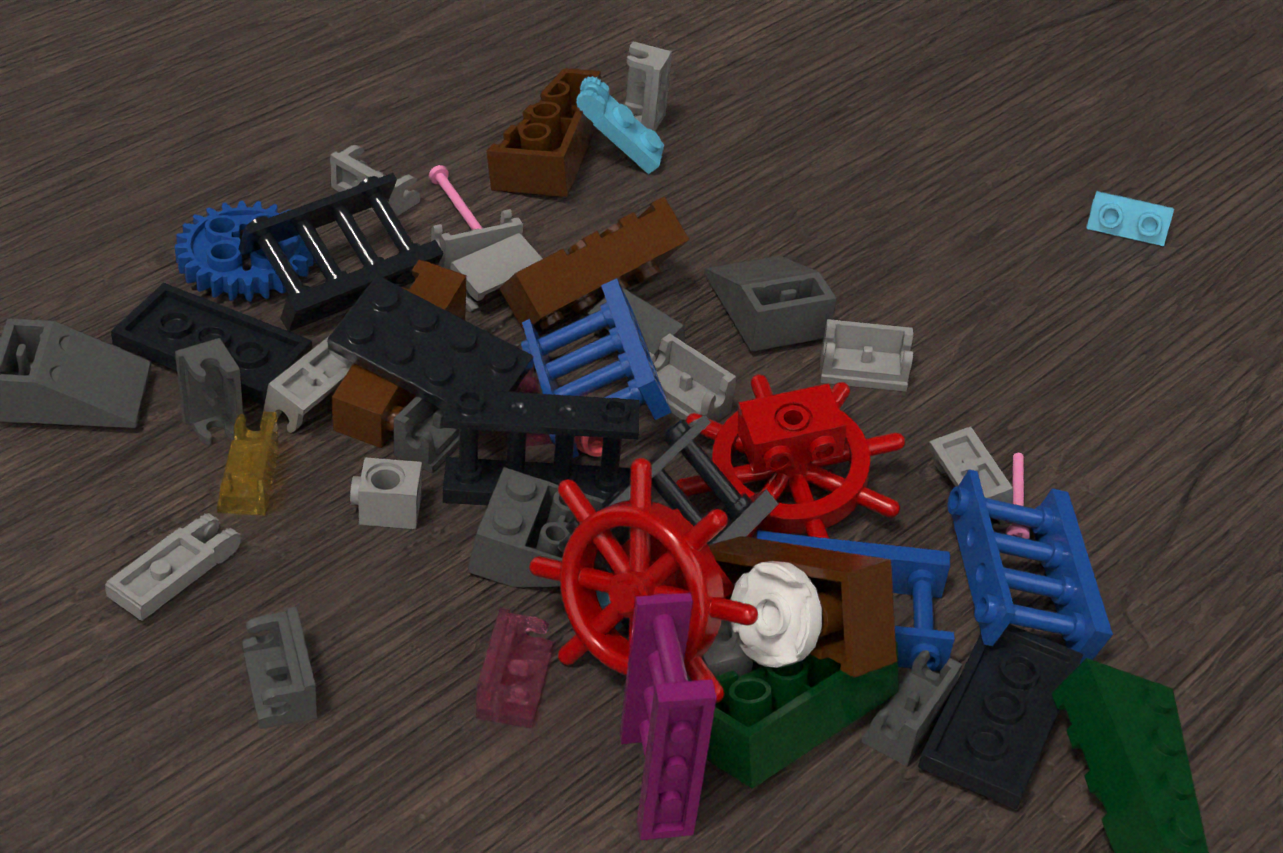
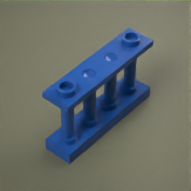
[521,278,672,458]
[948,469,1113,664]
[756,531,955,672]

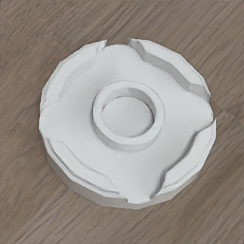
[730,561,822,668]

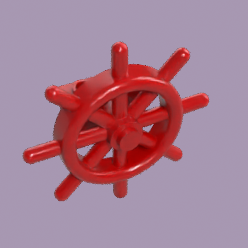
[676,374,905,539]
[529,458,758,703]

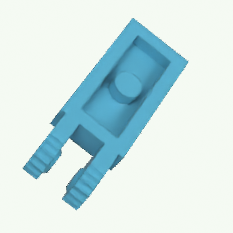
[576,76,664,174]

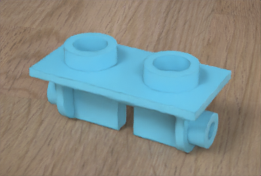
[1086,191,1174,246]

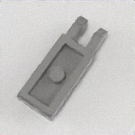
[105,513,242,621]

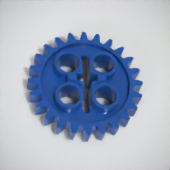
[175,201,314,301]

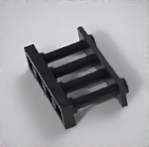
[238,173,444,332]
[442,388,639,506]
[557,415,778,631]

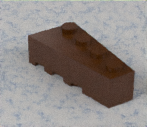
[486,68,601,197]
[499,196,690,331]
[332,259,467,448]
[708,536,897,678]

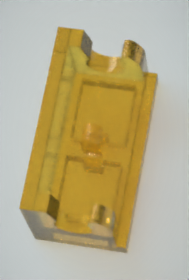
[217,411,279,516]

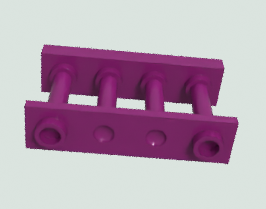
[620,593,717,840]

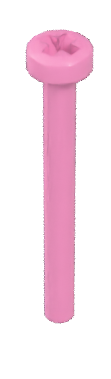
[429,165,483,230]
[1006,453,1030,539]

